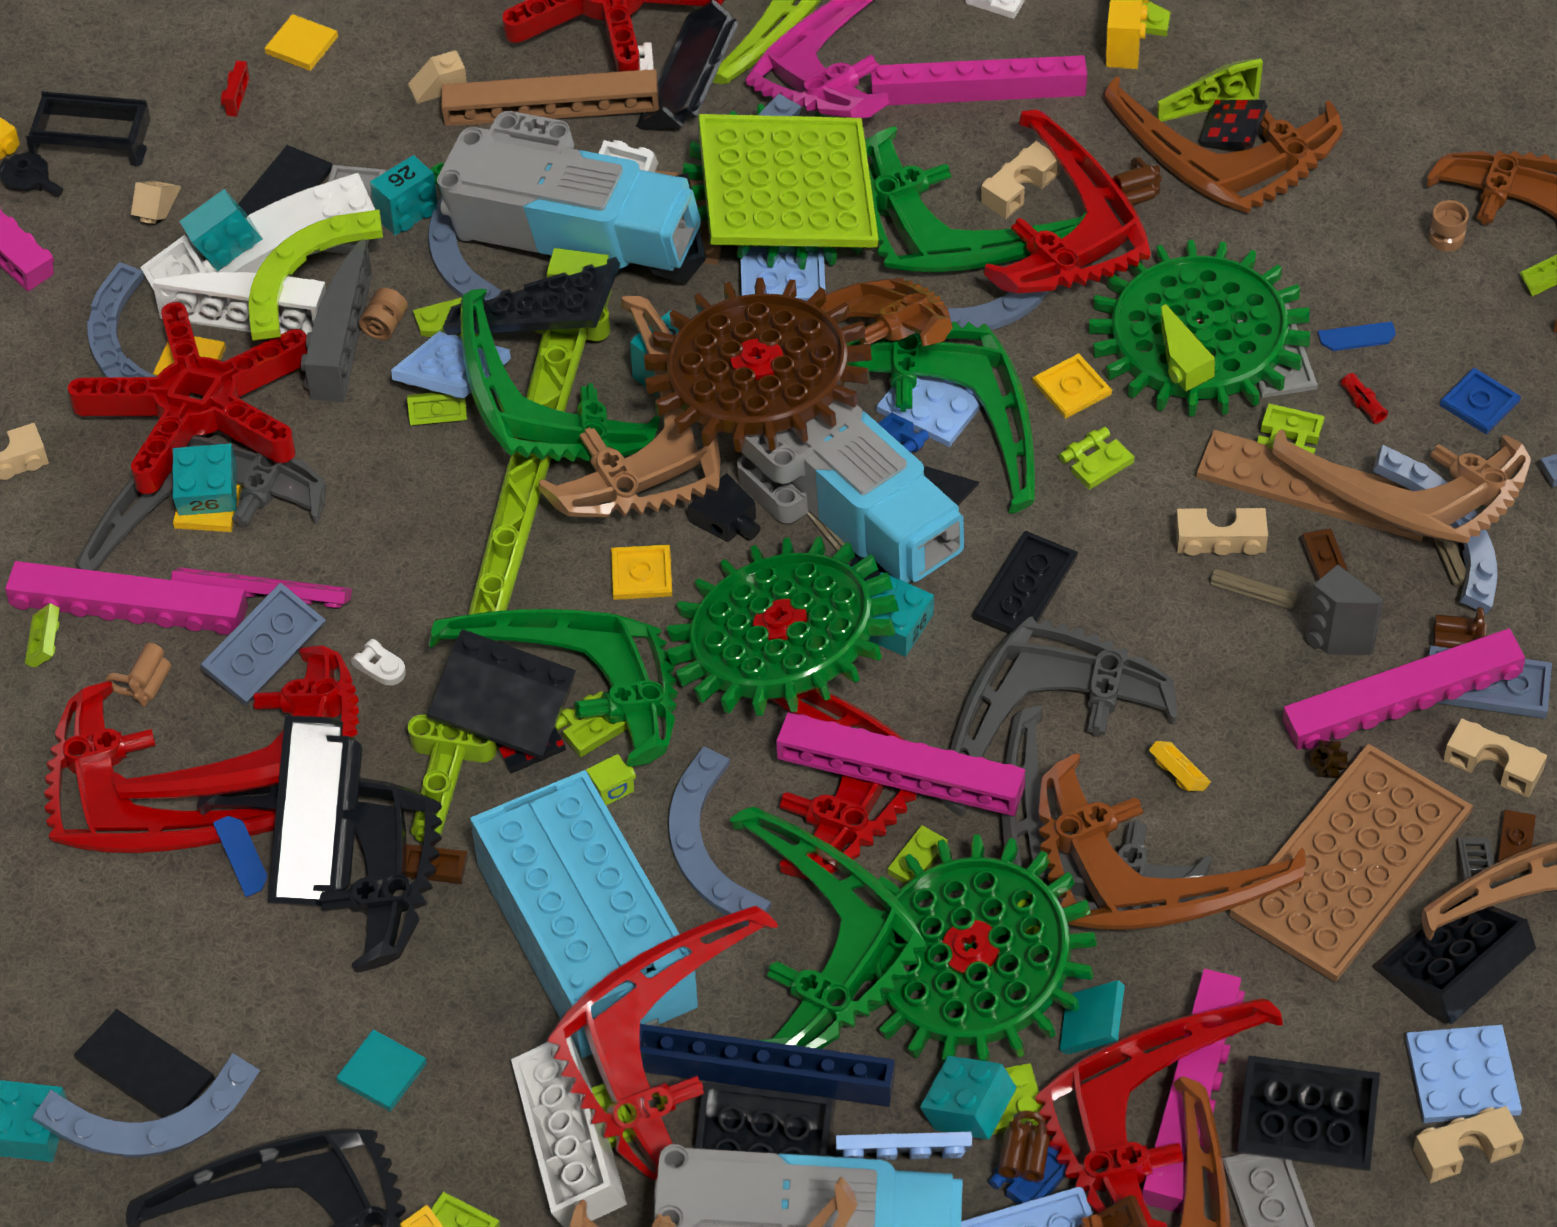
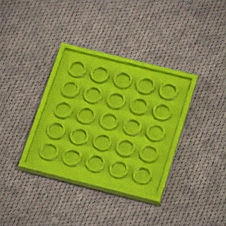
[698,114,878,248]

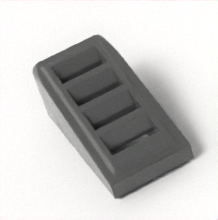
[1457,838,1497,893]

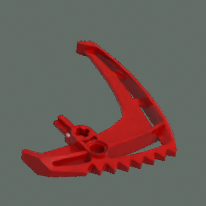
[984,110,1151,294]
[111,645,359,799]
[44,681,276,853]
[769,688,916,880]
[547,906,778,1180]
[1035,998,1283,1227]

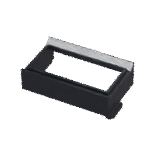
[25,91,151,166]

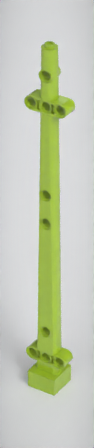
[408,248,612,843]

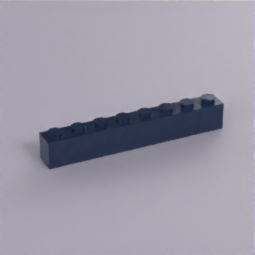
[640,1024,895,1107]

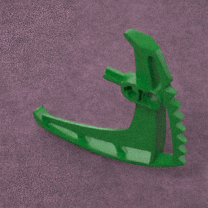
[865,126,1086,272]
[461,289,660,462]
[846,321,1035,514]
[428,609,678,767]
[730,807,927,1049]

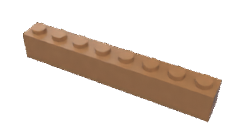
[442,69,659,126]

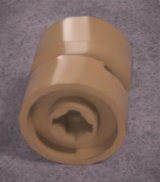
[1428,200,1469,252]
[359,288,408,341]

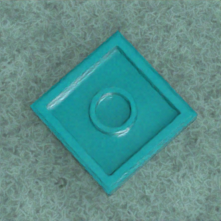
[1060,980,1125,1055]
[336,1029,427,1112]

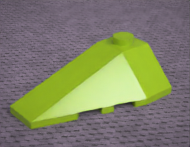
[1156,58,1263,122]

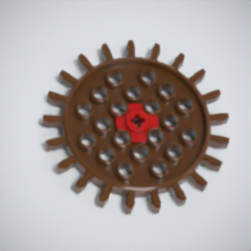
[644,278,872,452]

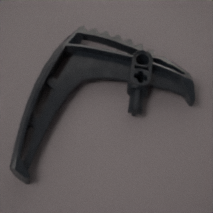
[197,777,442,973]
[126,1129,406,1227]

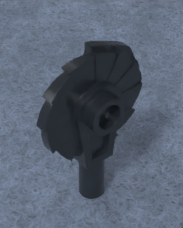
[0,152,63,197]

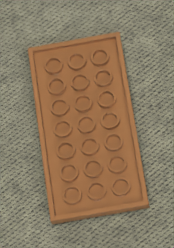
[1230,743,1473,983]

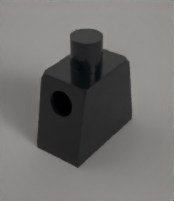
[688,473,761,542]

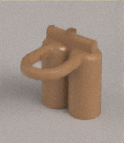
[105,643,172,707]

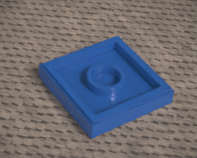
[1440,368,1521,435]

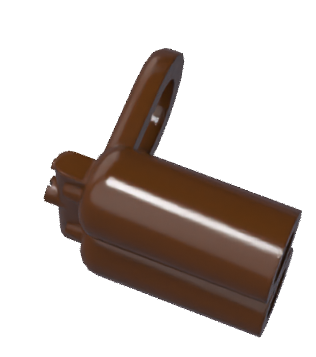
[1113,157,1162,205]
[1433,607,1488,648]
[998,1110,1050,1182]

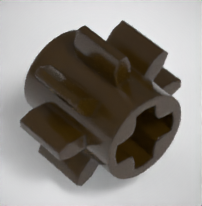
[1310,740,1348,777]

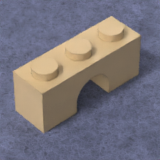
[981,141,1060,219]
[0,423,49,480]
[1175,508,1268,556]
[1443,719,1547,798]
[1413,1106,1524,1183]

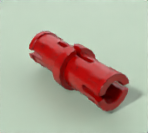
[1341,373,1388,424]

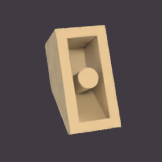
[408,50,467,104]
[131,181,181,224]

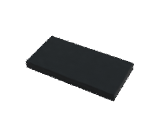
[238,145,333,215]
[972,531,1078,634]
[74,1009,215,1118]

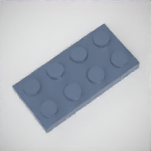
[200,582,326,706]
[1429,646,1552,719]

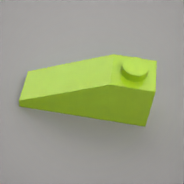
[1161,304,1215,391]

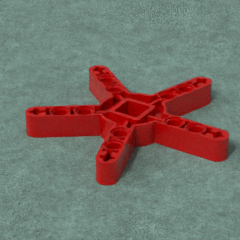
[502,0,724,72]
[67,302,308,494]

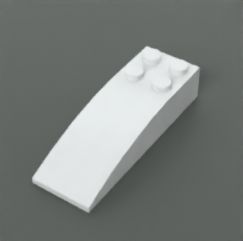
[217,173,375,273]
[152,272,326,335]
[511,1036,627,1227]

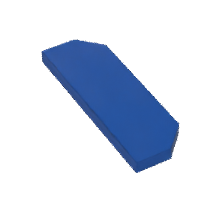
[1318,321,1396,351]
[213,816,268,897]

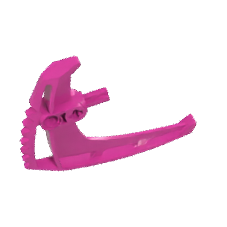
[746,0,889,118]

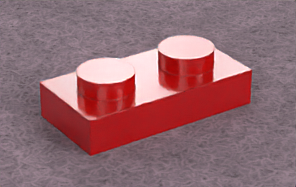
[221,60,250,117]

